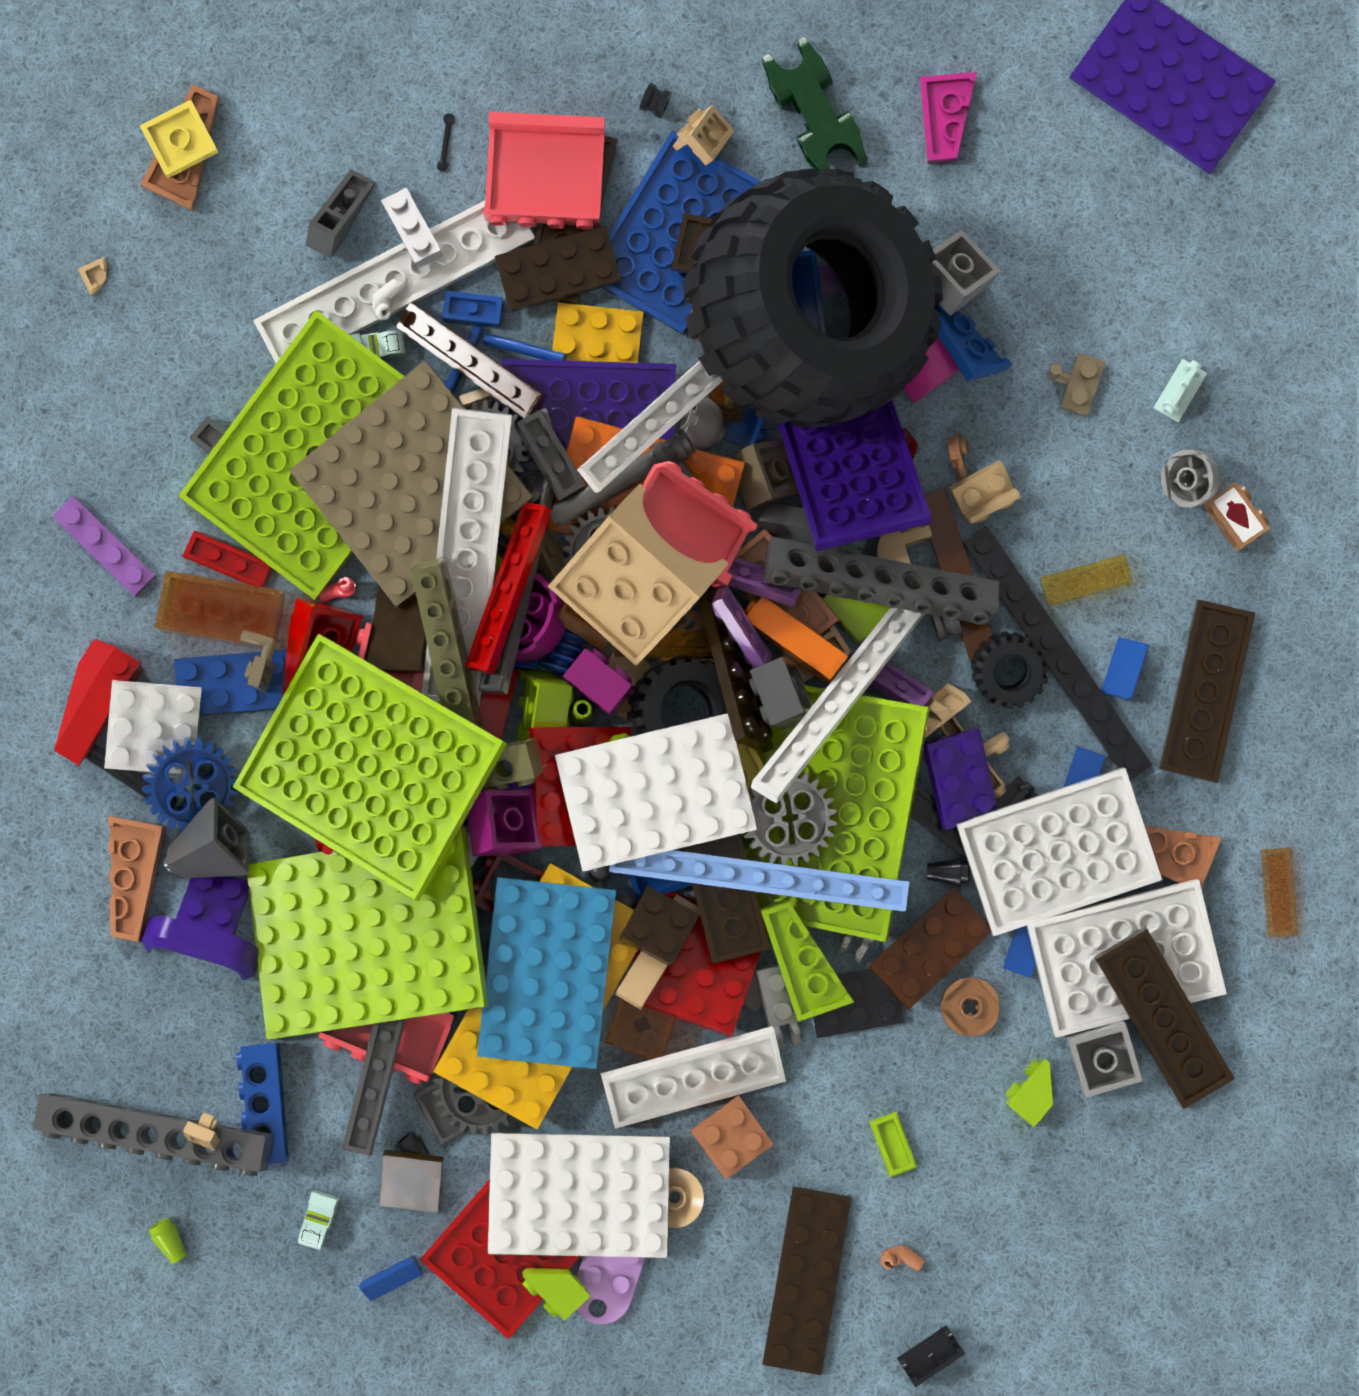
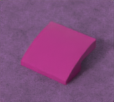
[904,336,960,403]

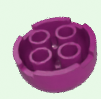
[515,574,568,662]

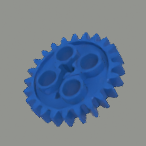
[142,737,238,832]

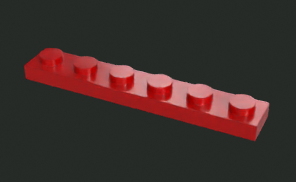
[465,502,552,675]

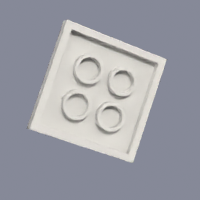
[104,680,201,775]

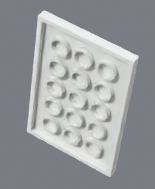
[555,713,757,871]
[956,767,1162,936]
[1026,879,1227,1038]
[488,1133,670,1258]

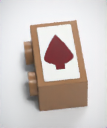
[1203,482,1270,552]

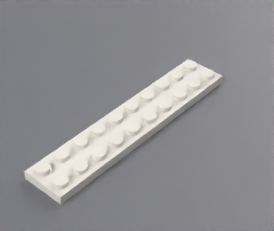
[253,200,535,363]
[422,408,512,706]

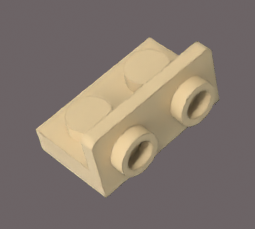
[673,105,734,165]
[948,460,1021,524]

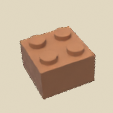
[690,1095,774,1180]

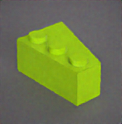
[517,669,574,741]

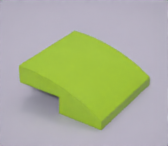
[822,594,891,643]

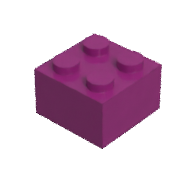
[563,648,634,717]
[467,790,542,856]

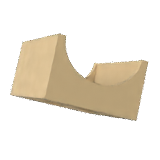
[548,484,729,666]

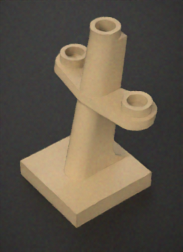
[925,683,1010,799]

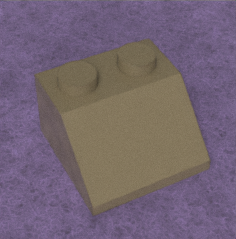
[729,440,799,510]

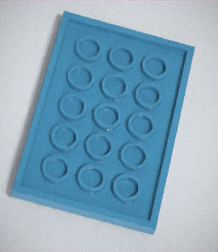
[477,877,616,1069]

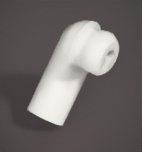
[372,279,402,320]

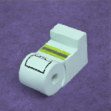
[350,330,406,360]
[298,1190,340,1251]

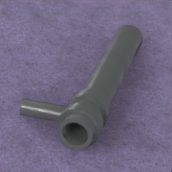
[550,432,695,526]

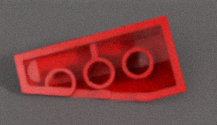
[282,598,363,697]
[54,639,144,766]

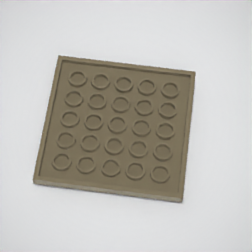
[289,360,534,607]

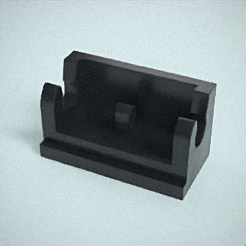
[897,1325,965,1387]

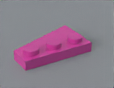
[919,72,977,164]

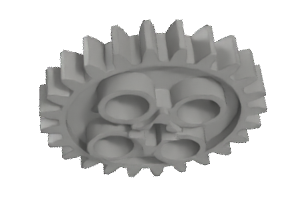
[743,772,837,866]

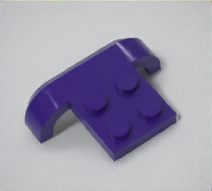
[142,876,259,980]

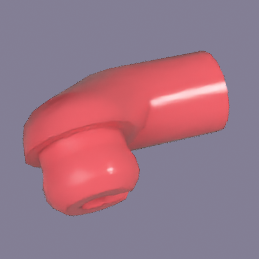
[319,577,356,603]

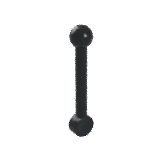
[437,113,455,172]

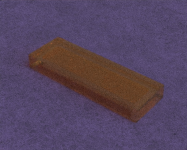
[1260,848,1298,938]

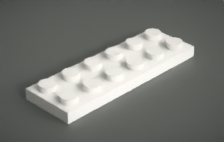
[601,1026,786,1129]

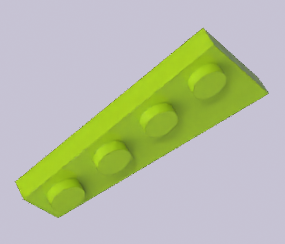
[760,900,854,1022]

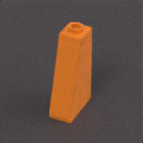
[744,597,848,686]

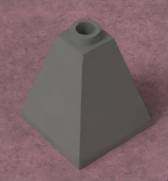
[164,798,249,879]

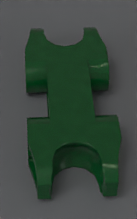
[762,37,868,172]

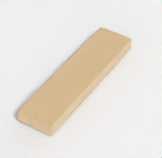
[615,894,699,1010]

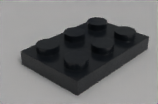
[813,968,904,1038]

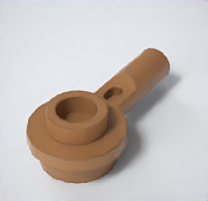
[947,432,969,482]

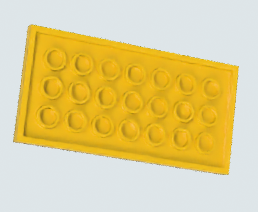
[433,863,638,1129]

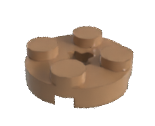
[940,977,1000,1037]

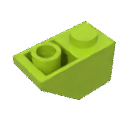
[1004,1058,1053,1127]
[522,1268,591,1321]

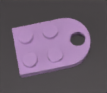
[577,1256,645,1324]

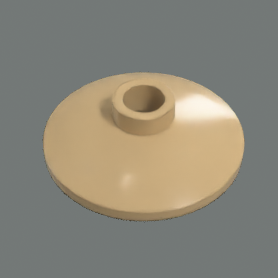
[668,1168,704,1228]

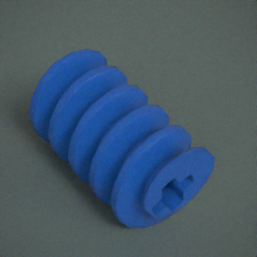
[540,613,596,677]

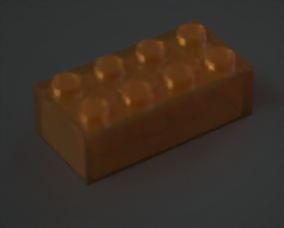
[155,571,286,650]

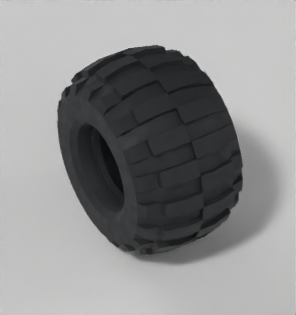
[684,168,943,427]

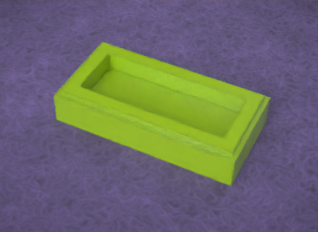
[869,1111,917,1177]

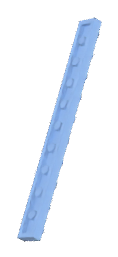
[609,850,909,912]

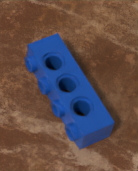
[236,1043,289,1164]

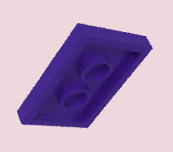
[923,728,998,830]

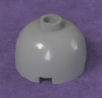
[674,396,725,451]
[1161,449,1221,508]

